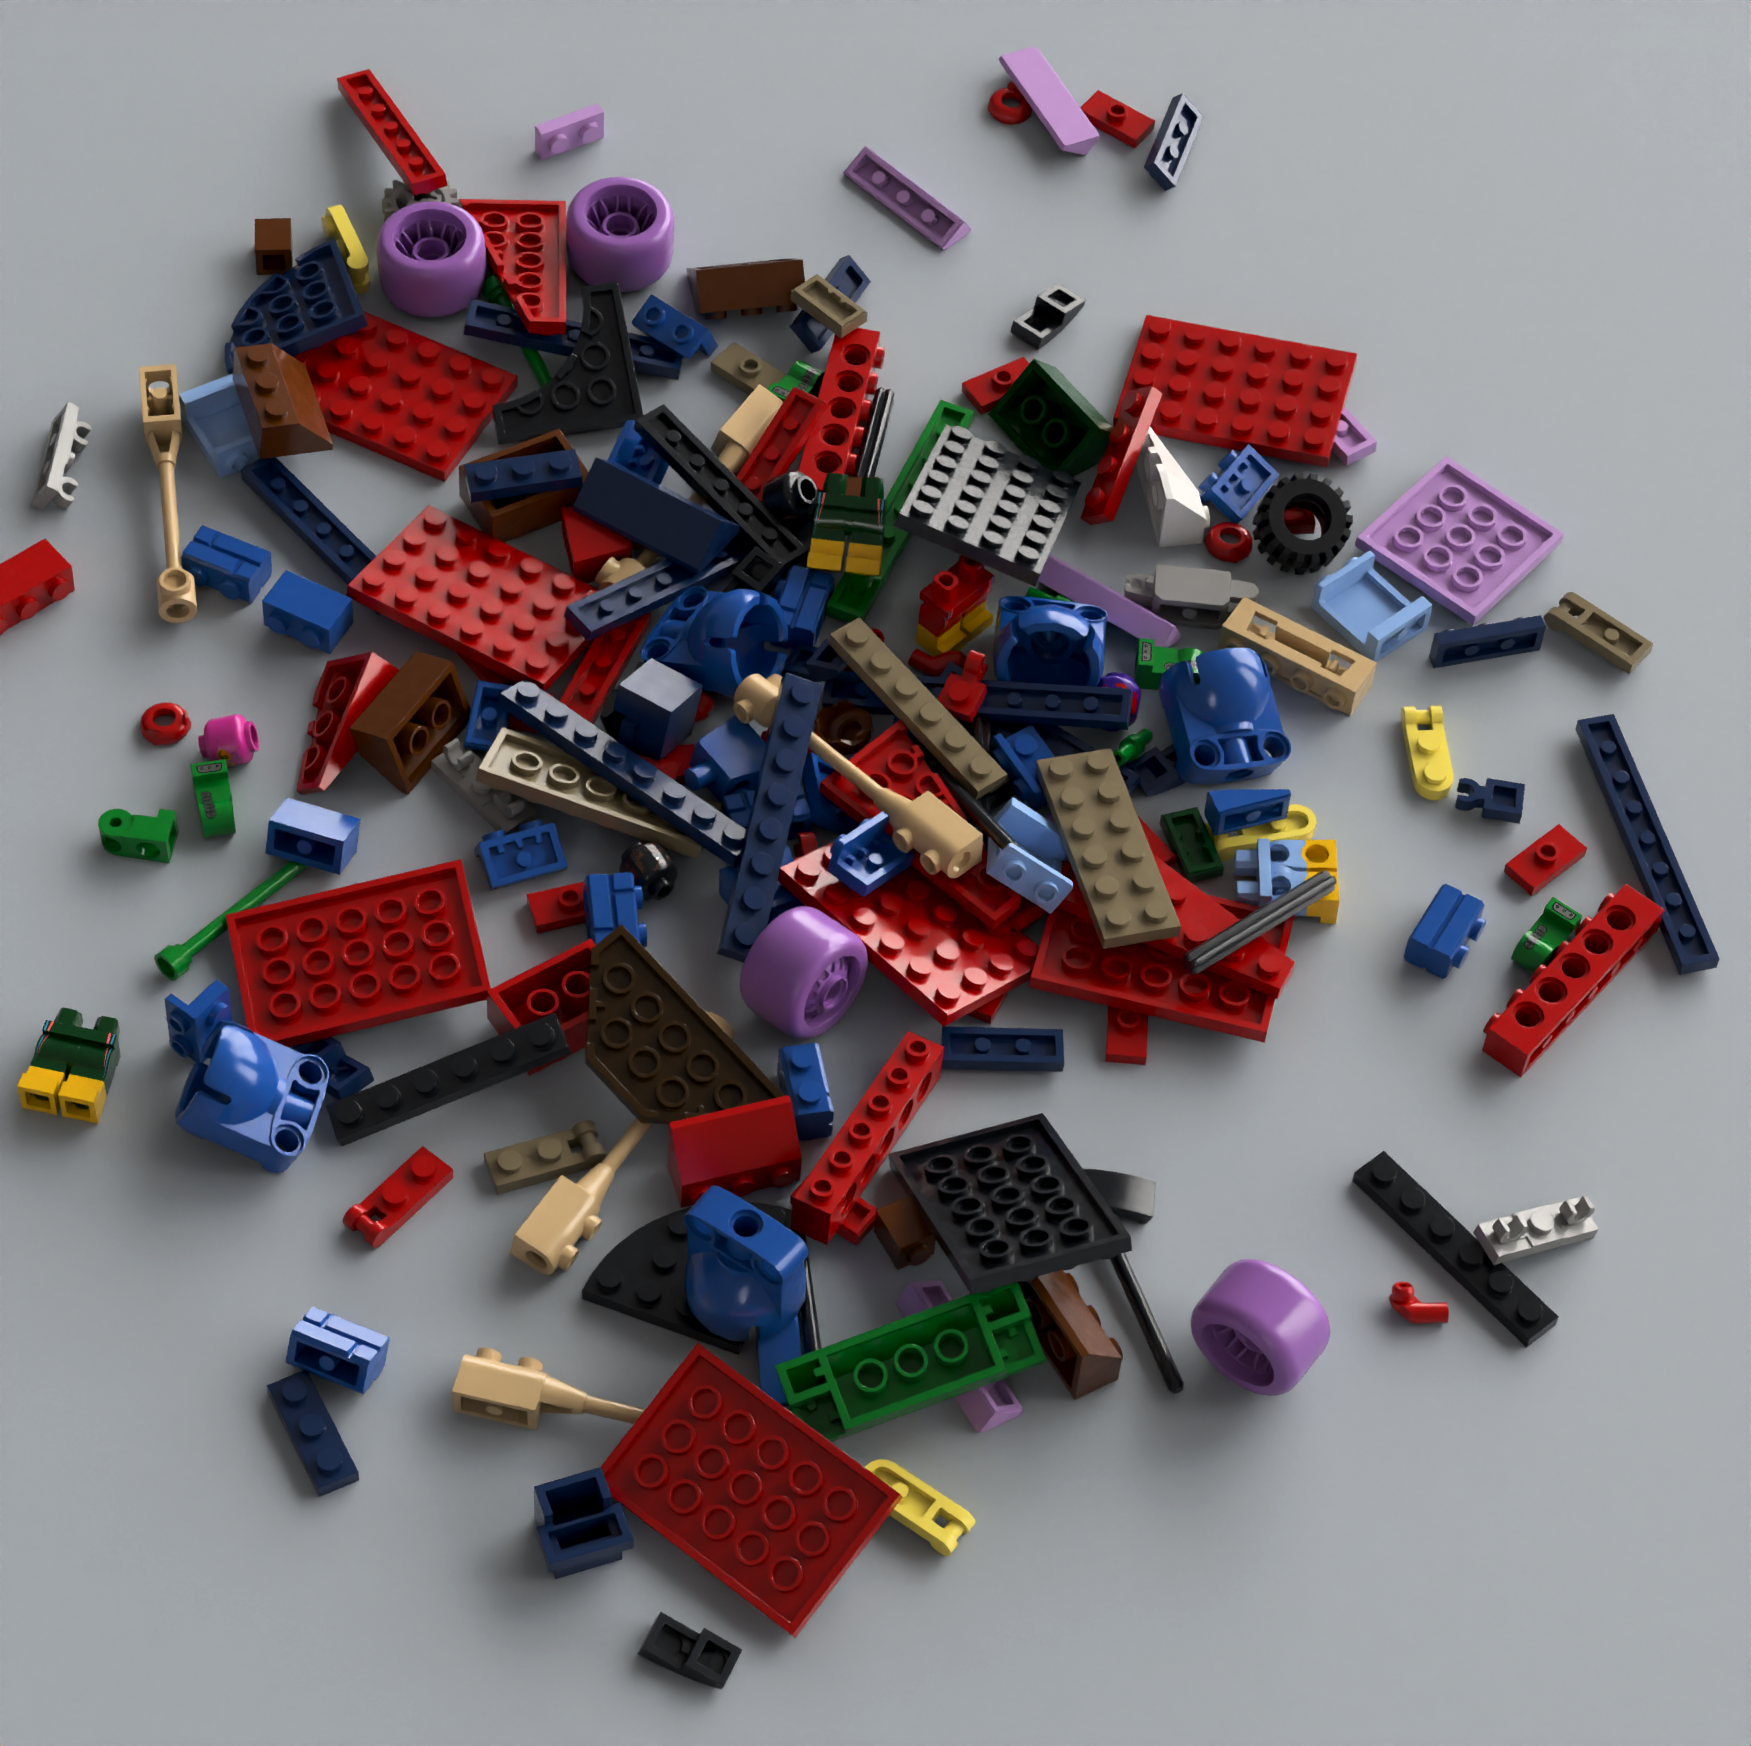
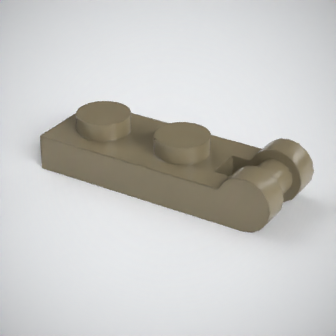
[1544,592,1653,674]
[484,1120,607,1195]

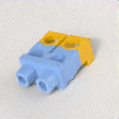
[1234,839,1339,924]

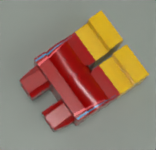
[916,555,995,656]

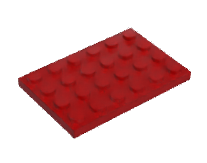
[293,311,518,482]
[1113,315,1358,467]
[346,505,600,692]
[778,841,1039,1027]
[226,859,491,1047]
[1029,862,1295,1042]
[601,1343,903,1638]

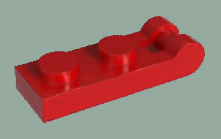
[342,1146,454,1248]

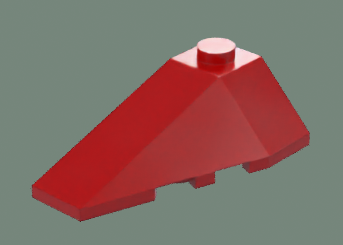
[296,652,399,795]

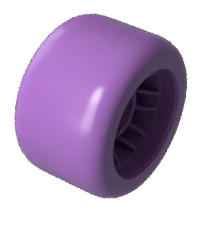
[566,177,674,292]
[376,201,487,317]
[740,906,868,1040]
[1190,1259,1330,1396]

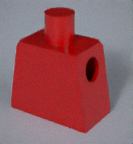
[561,507,645,583]

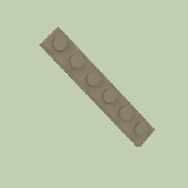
[828,617,1007,800]

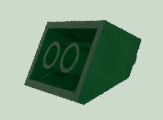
[988,359,1113,477]

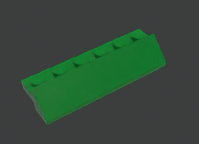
[775,1282,1046,1442]

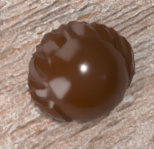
[814,700,874,756]

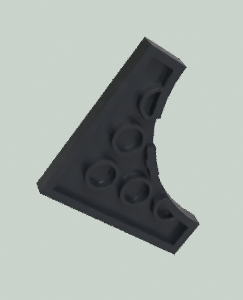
[492,282,643,445]

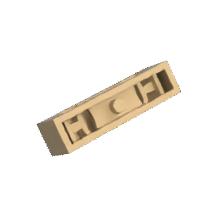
[1218,597,1377,716]

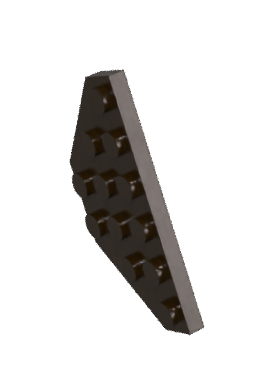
[585,924,785,1124]

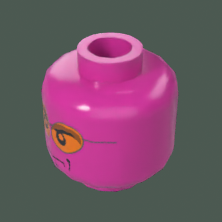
[198,714,259,767]

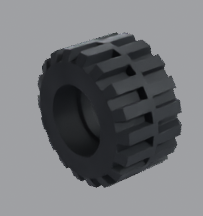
[1253,473,1353,575]

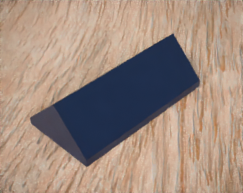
[573,457,741,575]

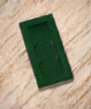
[1159,807,1224,883]

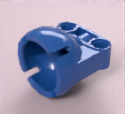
[640,586,788,699]
[993,596,1108,687]
[1158,647,1291,784]
[175,1020,329,1173]
[683,1185,809,1341]

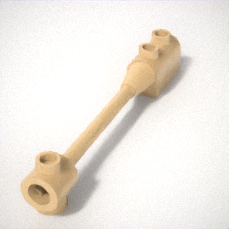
[139,364,197,623]
[594,384,783,590]
[733,674,983,878]
[510,1012,735,1275]
[452,1347,645,1430]

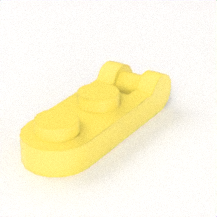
[321,204,370,294]
[1401,705,1454,800]
[1205,804,1317,861]
[865,1459,975,1556]

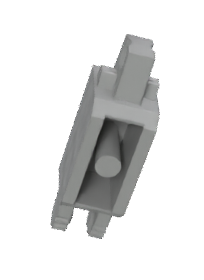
[1124,564,1260,630]

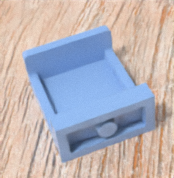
[179,374,259,478]
[1312,551,1433,662]
[986,797,1073,914]

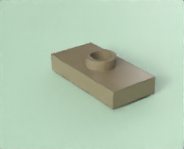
[790,274,868,338]
[711,342,786,395]

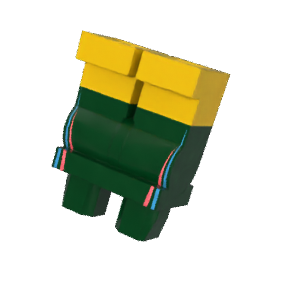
[807,472,888,577]
[17,1007,121,1124]

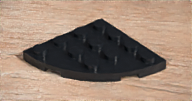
[582,1202,793,1355]

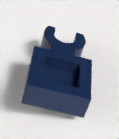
[1455,778,1525,824]

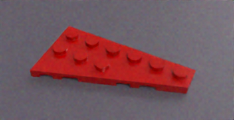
[819,719,1021,930]

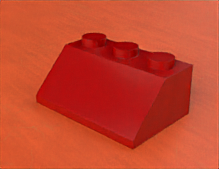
[667,1095,802,1208]

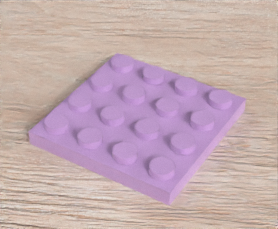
[1355,456,1564,626]

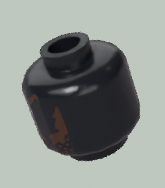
[762,470,818,524]
[619,841,678,900]

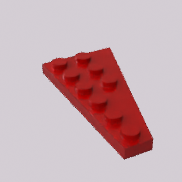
[459,199,566,336]
[1059,854,1295,999]

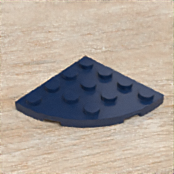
[224,238,368,375]

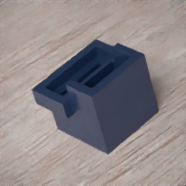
[613,658,703,761]
[534,1467,634,1579]

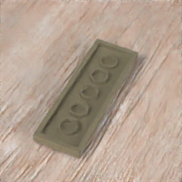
[475,727,723,859]
[1035,748,1181,949]

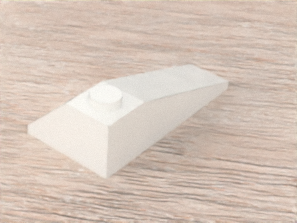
[1136,427,1210,548]

